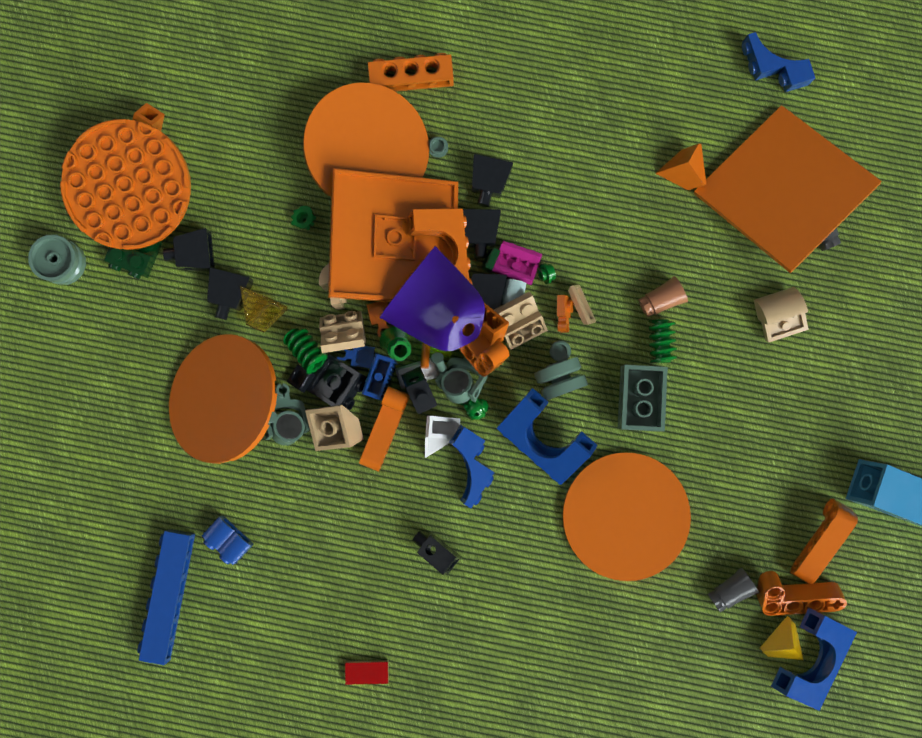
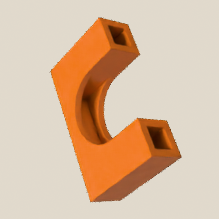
[408,209,472,284]

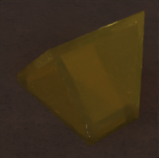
[240,286,288,333]

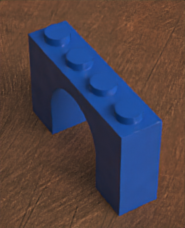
[496,388,598,485]
[771,608,857,711]

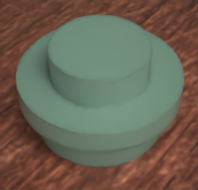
[429,137,448,158]

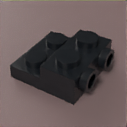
[306,354,367,410]

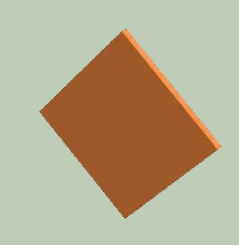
[694,105,882,273]
[328,168,458,302]

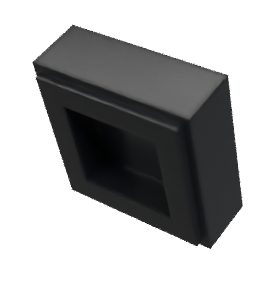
[286,364,315,393]

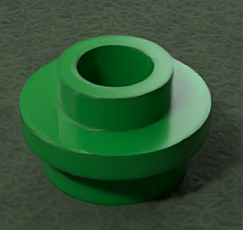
[538,263,556,284]

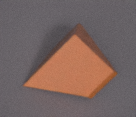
[655,144,706,190]

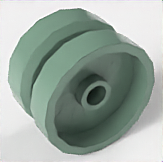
[28,235,86,285]
[534,357,588,400]

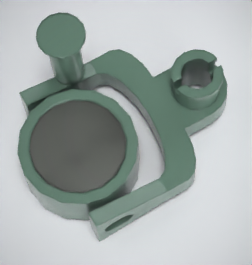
[431,352,488,404]
[265,383,310,446]

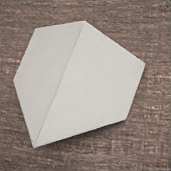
[425,416,460,458]

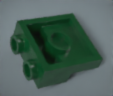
[104,240,164,279]

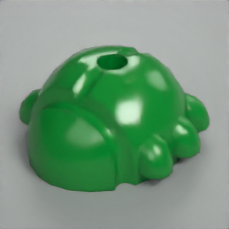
[291,206,316,230]
[463,398,489,420]

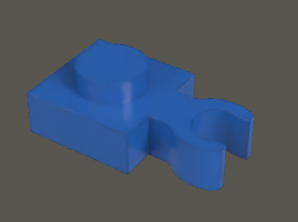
[337,346,375,368]

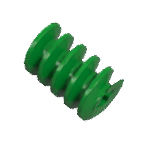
[648,319,677,363]
[283,328,327,374]

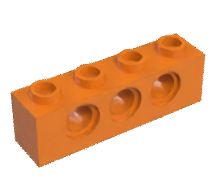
[368,53,454,92]

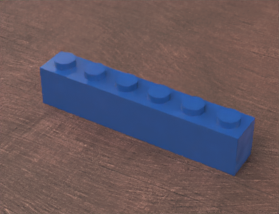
[137,529,195,665]

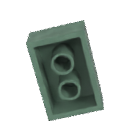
[618,365,668,432]

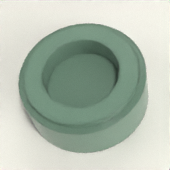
[549,341,571,362]

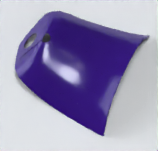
[380,246,485,351]

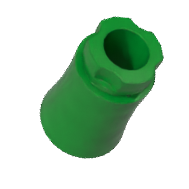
[380,327,411,361]

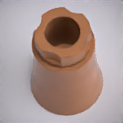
[638,276,688,317]

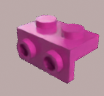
[492,241,542,285]

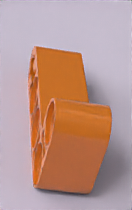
[452,316,509,377]
[359,386,410,472]
[791,498,858,584]
[756,571,847,616]

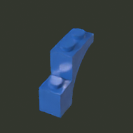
[742,32,816,92]
[449,424,495,508]

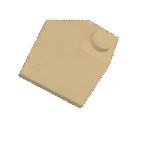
[305,405,364,451]

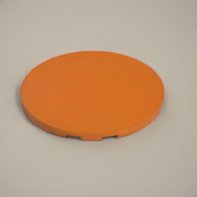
[303,83,429,197]
[60,119,191,250]
[169,334,277,464]
[562,452,691,581]

